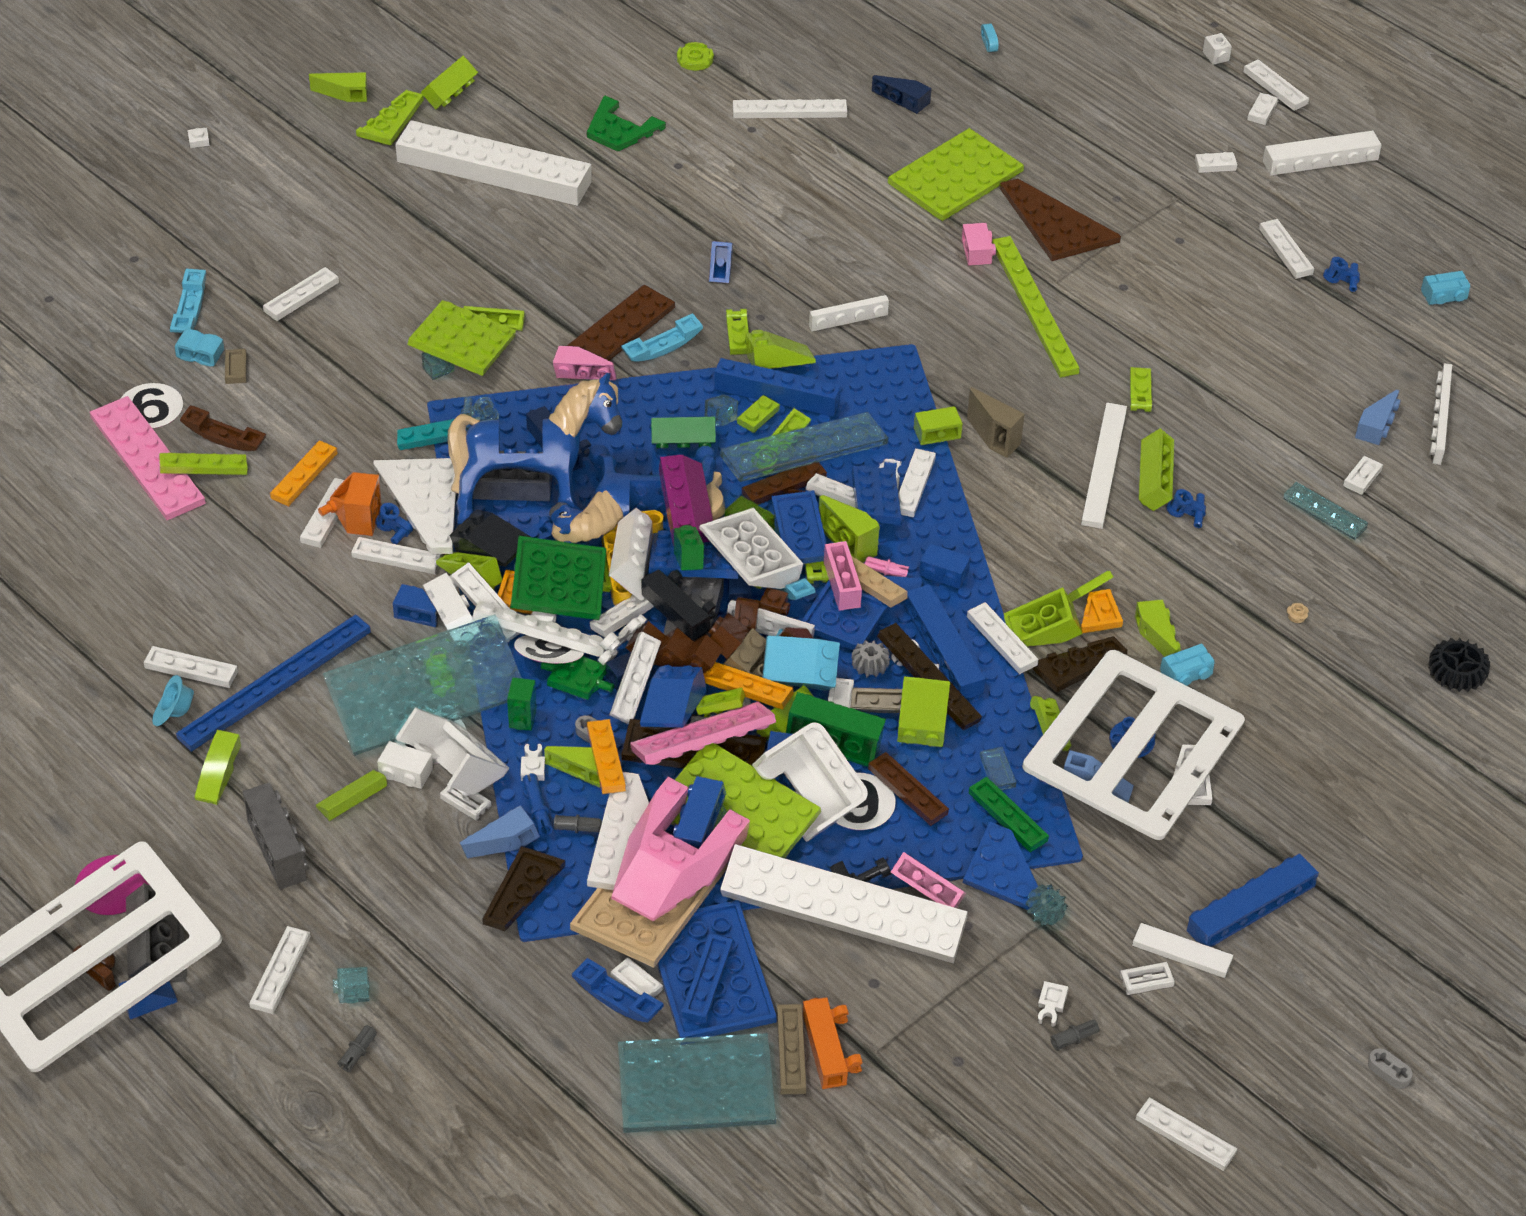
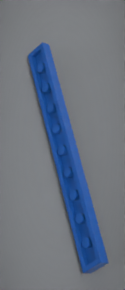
[176,615,371,752]

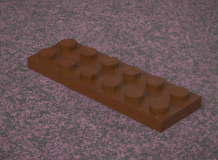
[567,284,675,361]

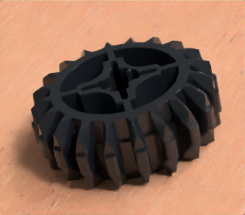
[1428,637,1490,692]

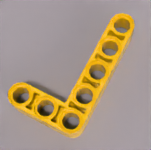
[601,510,663,606]

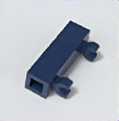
[526,406,591,471]

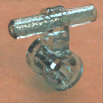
[461,396,499,431]

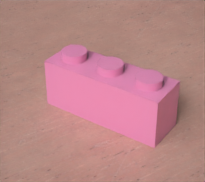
[824,541,862,611]
[891,852,966,908]

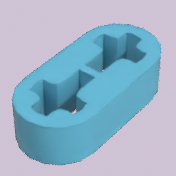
[981,23,999,52]

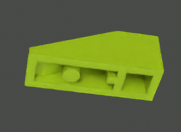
[436,552,502,590]
[544,746,601,788]

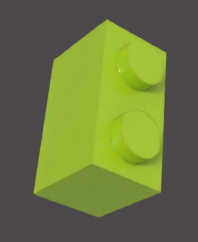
[914,406,963,445]

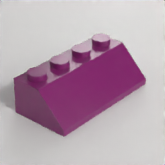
[659,455,713,546]

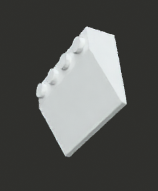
[699,508,803,589]

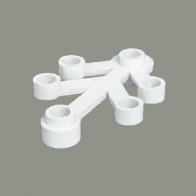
[598,614,647,666]

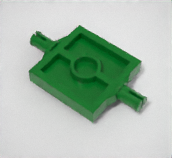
[541,656,615,700]

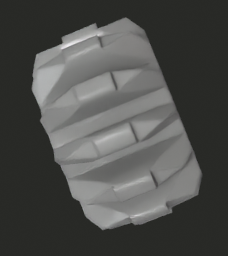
[852,640,890,677]

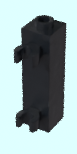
[641,569,717,641]

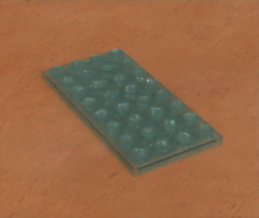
[323,614,522,756]

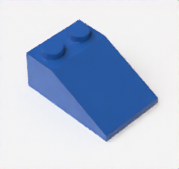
[640,665,707,728]

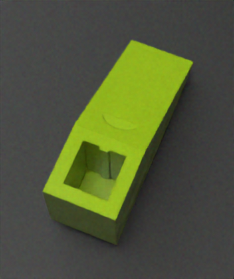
[309,72,367,102]
[1134,600,1181,657]

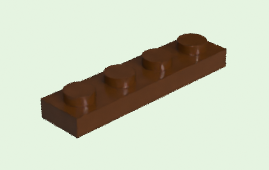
[742,459,827,507]
[868,752,949,826]

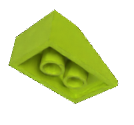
[746,330,816,369]
[819,495,880,563]
[1004,587,1083,647]
[897,676,950,747]

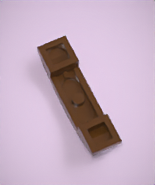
[180,405,266,451]

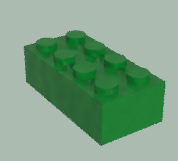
[786,692,886,767]

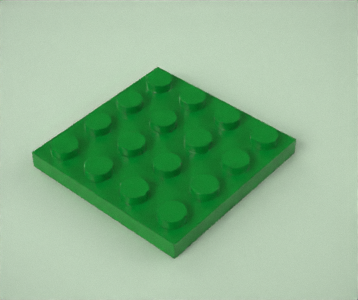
[510,536,606,620]

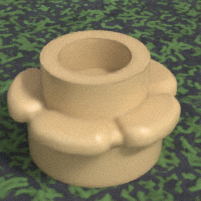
[1287,603,1309,623]

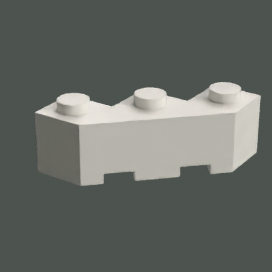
[423,573,481,645]

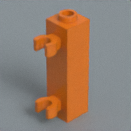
[802,997,863,1089]

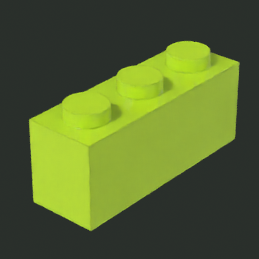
[421,55,478,110]

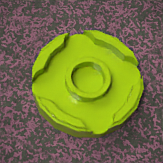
[677,42,714,71]

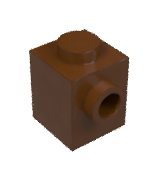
[759,587,791,616]

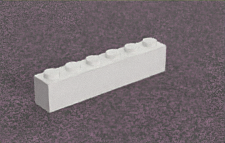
[1263,131,1381,176]

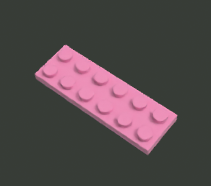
[630,702,776,765]

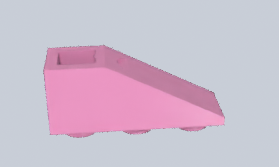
[553,346,617,380]

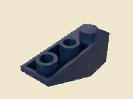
[872,75,932,114]

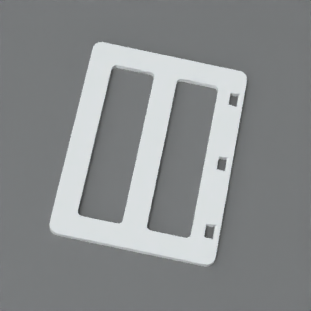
[1022,650,1245,840]
[0,842,222,1072]

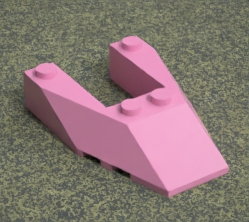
[611,777,750,921]

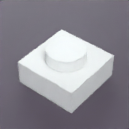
[188,128,210,148]

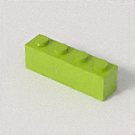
[1139,428,1174,511]

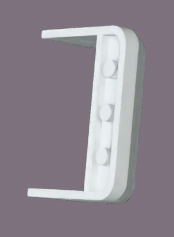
[396,707,509,796]

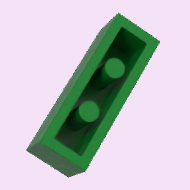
[651,417,716,449]

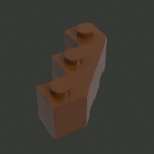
[625,621,723,673]

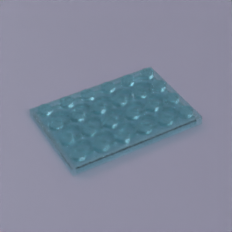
[618,1033,776,1133]

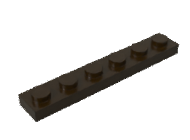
[877,623,982,731]

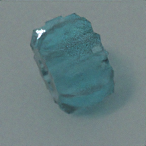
[1025,884,1068,926]

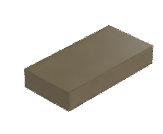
[225,349,247,384]

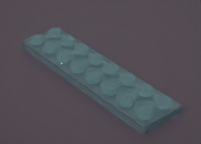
[720,412,889,482]

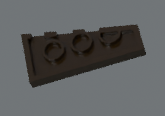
[1032,636,1128,693]
[482,846,566,931]

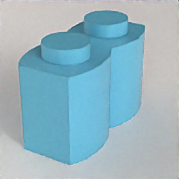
[175,329,224,366]

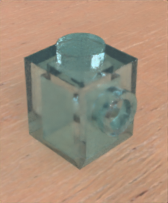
[421,352,454,380]
[704,394,738,426]
[333,967,369,1004]

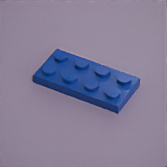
[852,465,901,525]
[772,490,827,564]

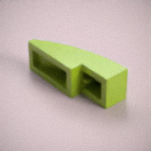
[195,730,241,805]

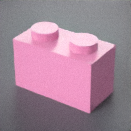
[962,223,996,266]

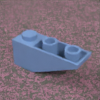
[1355,389,1401,445]
[1064,750,1134,803]
[460,805,540,858]

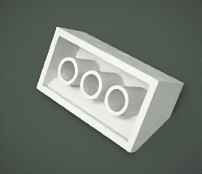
[609,508,653,601]

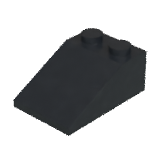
[449,510,531,567]

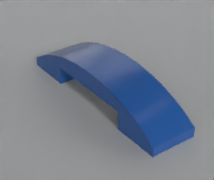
[572,958,664,1023]

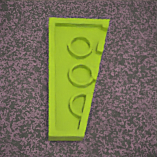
[356,90,424,145]

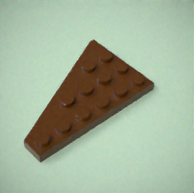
[1000,178,1121,261]

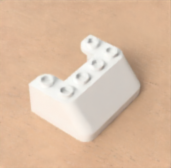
[752,723,868,842]

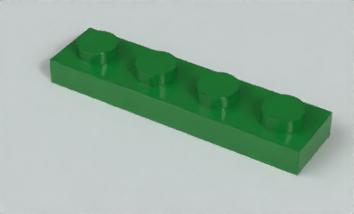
[968,776,1049,853]

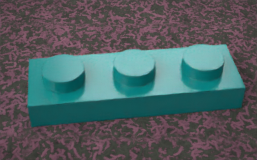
[397,419,454,450]

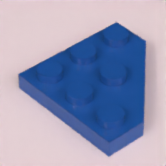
[962,822,1038,911]

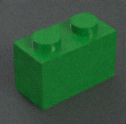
[674,525,704,570]
[507,677,537,731]

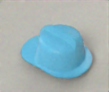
[152,675,194,726]

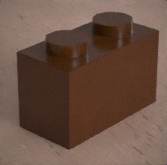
[708,612,749,659]

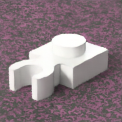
[521,744,545,781]
[1038,981,1068,1027]

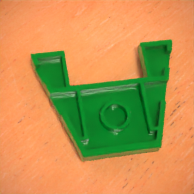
[587,95,666,152]

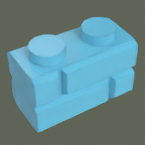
[1421,271,1470,305]
[1160,644,1215,686]

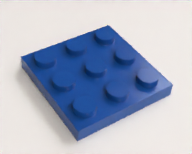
[802,580,889,650]

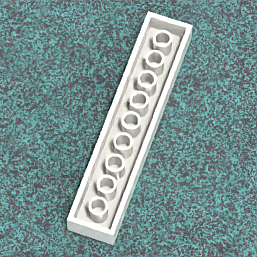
[396,120,592,206]
[720,844,967,964]

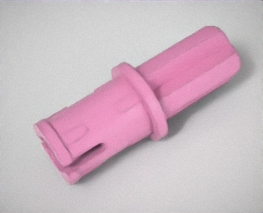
[865,557,909,577]

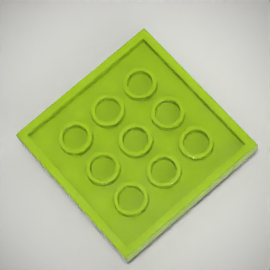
[407,300,516,376]

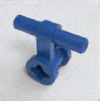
[1323,257,1360,292]
[1166,489,1206,528]
[375,503,413,545]

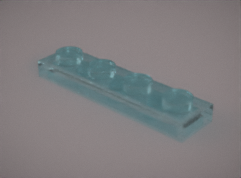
[1283,482,1368,540]

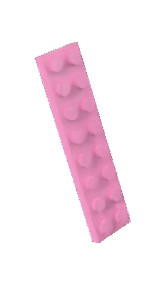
[90,396,206,520]

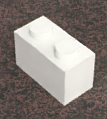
[377,741,433,789]

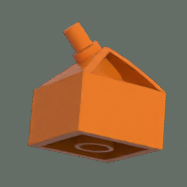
[318,472,382,536]

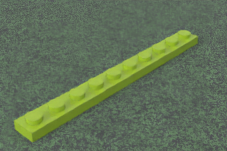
[991,236,1080,378]

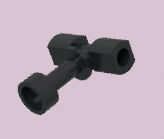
[829,857,892,882]

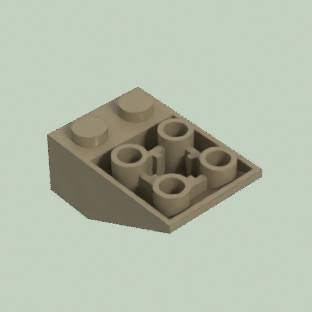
[967,387,1025,458]
[723,628,793,688]

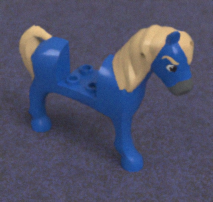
[448,372,622,524]
[549,445,725,543]

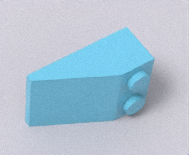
[762,636,840,691]

